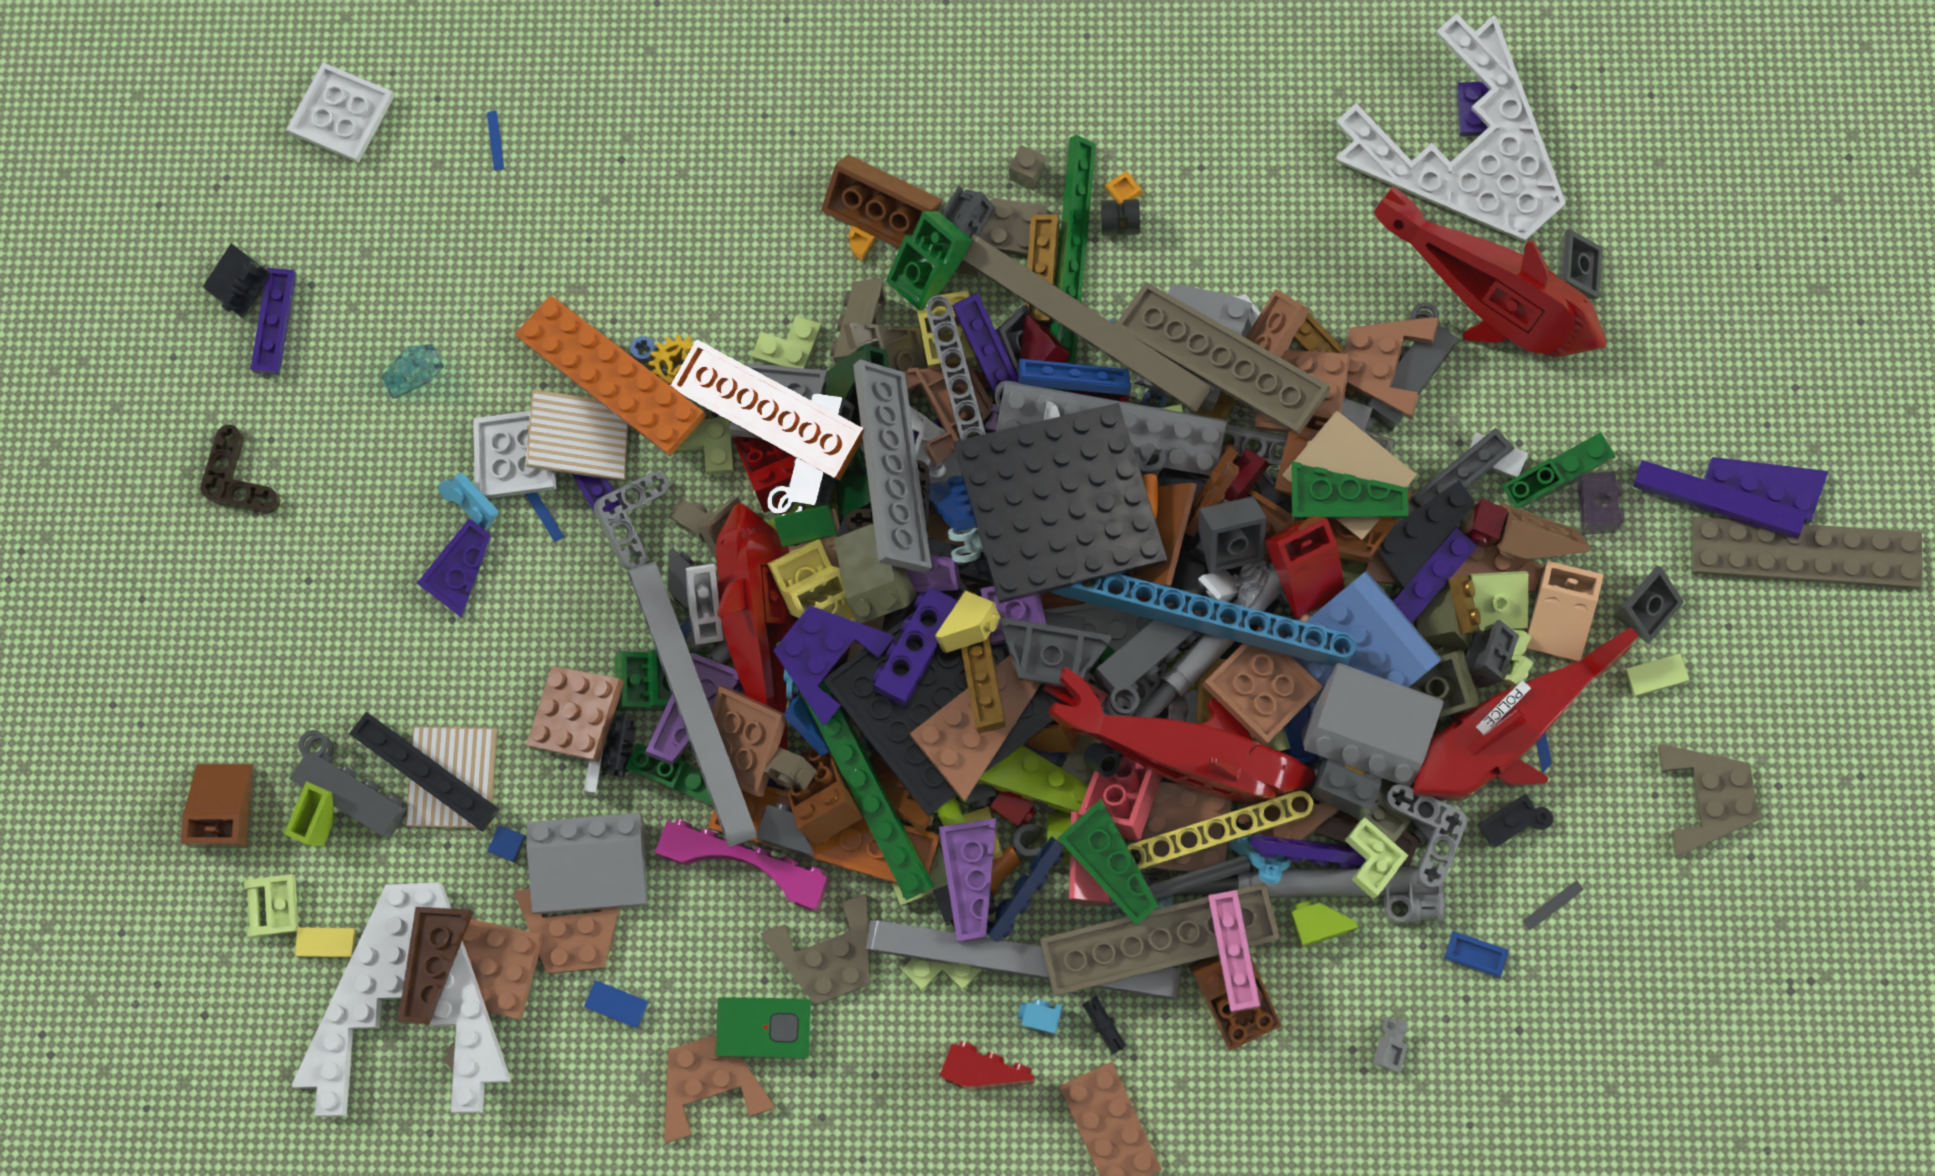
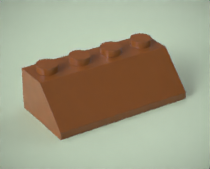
[821,154,943,249]
[1129,483,1197,602]

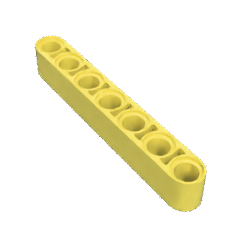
[1127,791,1313,871]

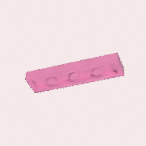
[1208,890,1260,1013]

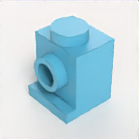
[1017,999,1062,1036]

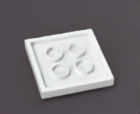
[286,63,395,163]
[473,411,556,499]

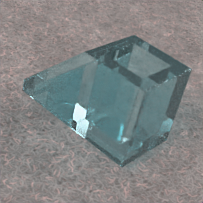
[381,344,444,399]

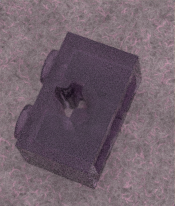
[1577,472,1624,535]

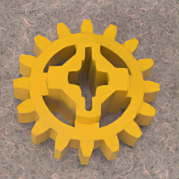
[649,334,694,386]

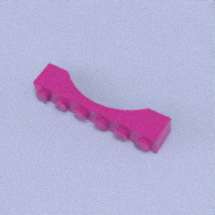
[655,819,830,913]

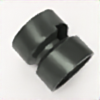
[1101,199,1140,236]

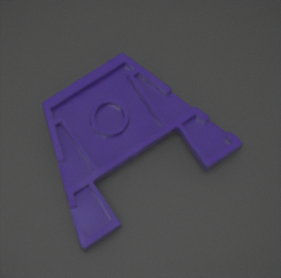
[773,605,894,726]

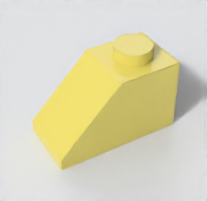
[935,591,1000,653]

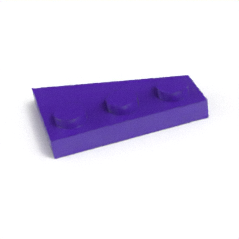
[417,519,492,618]

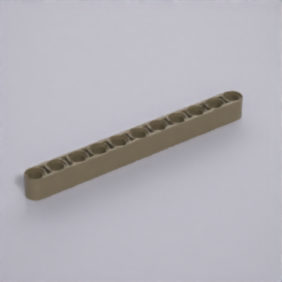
[962,234,1212,412]

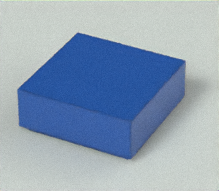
[487,825,526,863]

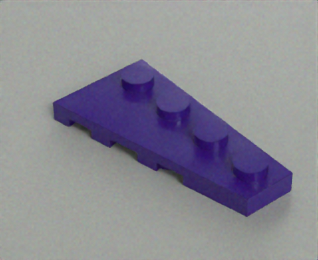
[1703,457,1829,524]

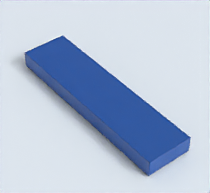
[1018,359,1131,395]

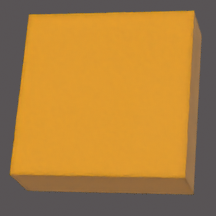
[1105,171,1143,204]

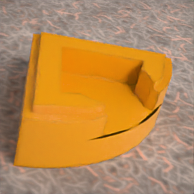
[849,226,876,263]

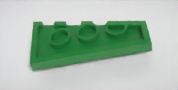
[1291,461,1408,519]
[1058,798,1159,926]

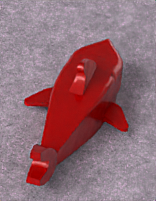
[1373,186,1607,357]
[716,503,799,750]
[1413,627,1639,801]
[1049,667,1315,802]

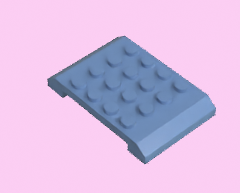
[1285,571,1442,766]

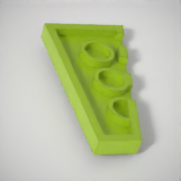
[977,746,1089,814]

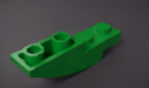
[1501,432,1615,509]
[625,743,713,806]

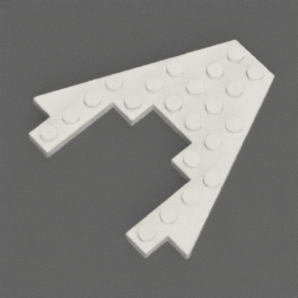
[1335,13,1566,242]
[292,882,511,1117]

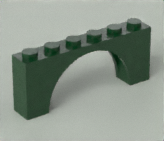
[826,344,889,522]

